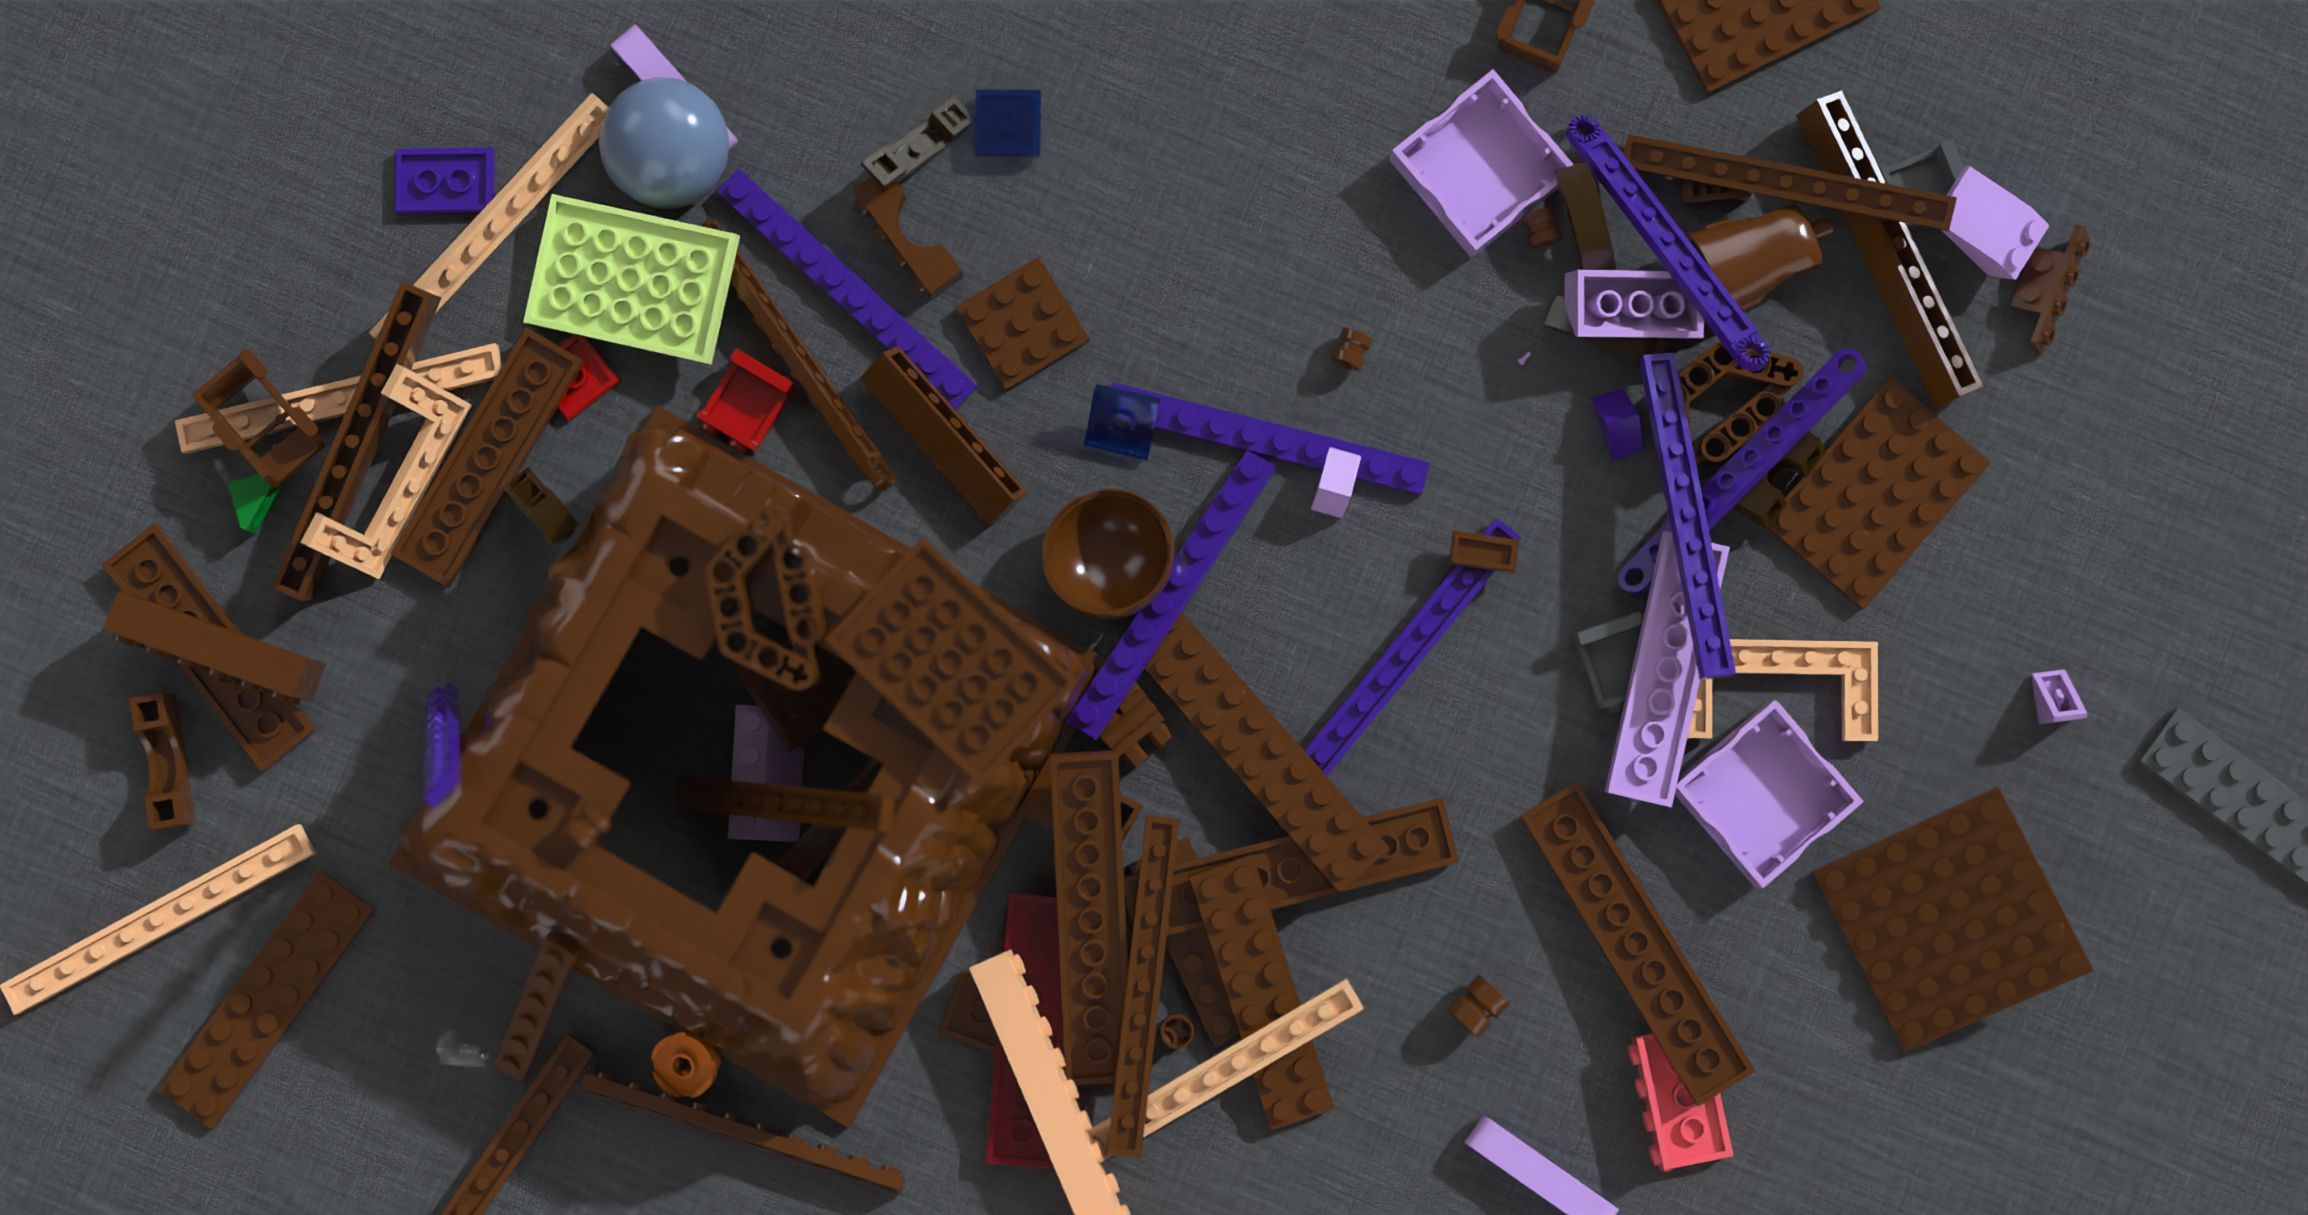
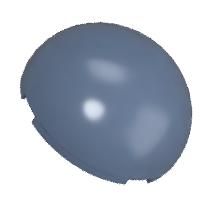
[599,77,729,209]

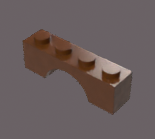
[853,177,964,300]
[129,692,196,831]

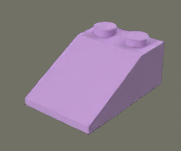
[1942,166,2049,280]

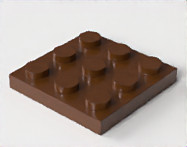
[955,256,1090,392]
[734,635,854,752]

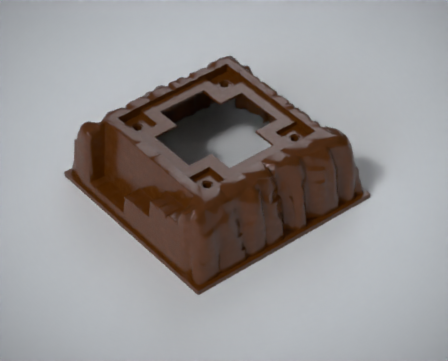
[388,405,1107,1128]

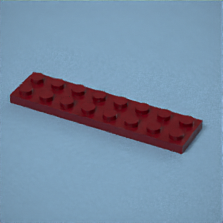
[986,893,1064,1168]

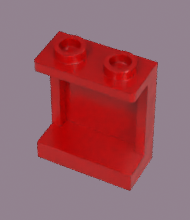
[695,348,796,454]

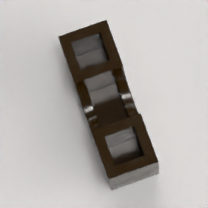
[1734,432,1826,530]

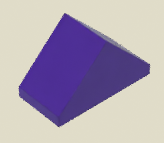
[1591,388,1644,460]

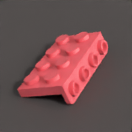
[1628,1033,1734,1172]

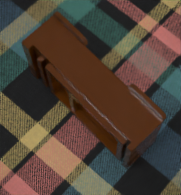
[1496,0,1594,73]
[191,349,326,488]

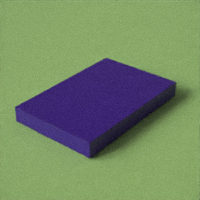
[395,147,495,215]

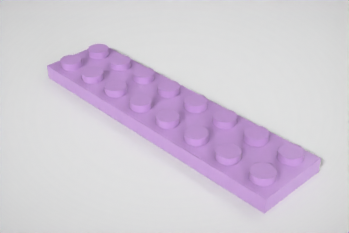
[1604,531,1730,807]

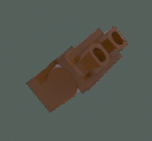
[1099,682,1172,769]

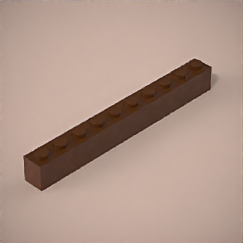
[1796,91,1983,408]
[271,281,442,601]

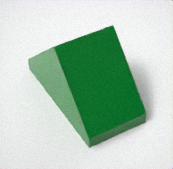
[228,474,287,534]

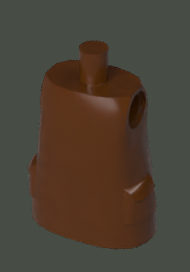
[1685,204,1833,312]

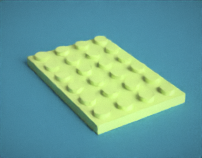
[523,194,740,365]

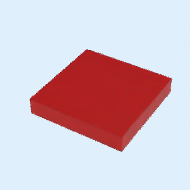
[558,334,621,422]

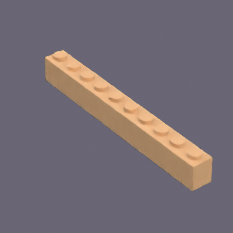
[969,949,1131,1215]

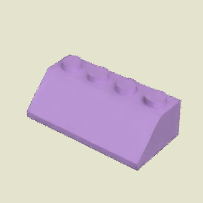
[1565,270,1704,338]
[728,705,806,842]

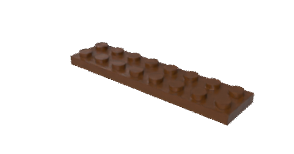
[391,327,585,588]
[101,524,317,771]
[1188,854,1334,1130]
[158,871,376,1129]

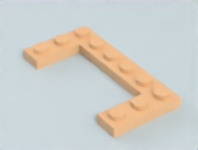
[301,364,472,579]
[1687,639,1878,742]

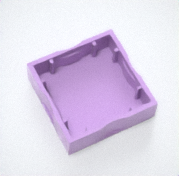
[1389,69,1573,258]
[1675,699,1864,888]

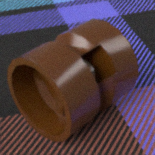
[1446,974,1510,1039]

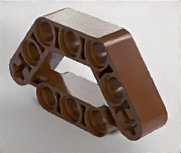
[1655,341,1803,476]
[706,504,826,690]

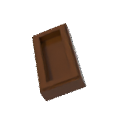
[1448,530,1519,574]

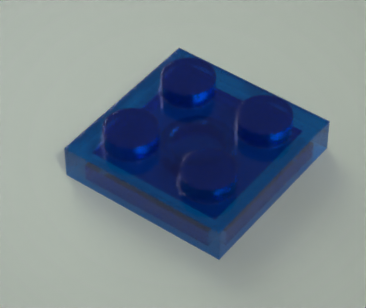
[975,89,1041,157]
[1084,384,1161,460]

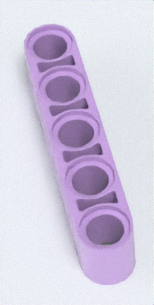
[610,24,739,150]
[1465,1114,1619,1215]

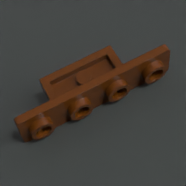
[2010,225,2091,355]

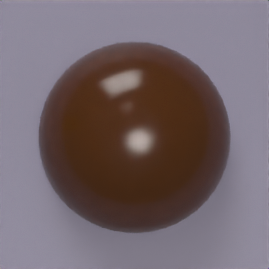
[1042,488,1175,619]

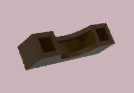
[502,467,579,546]

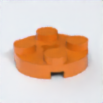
[651,1028,721,1098]

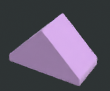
[1311,447,1361,519]
[2032,669,2087,724]

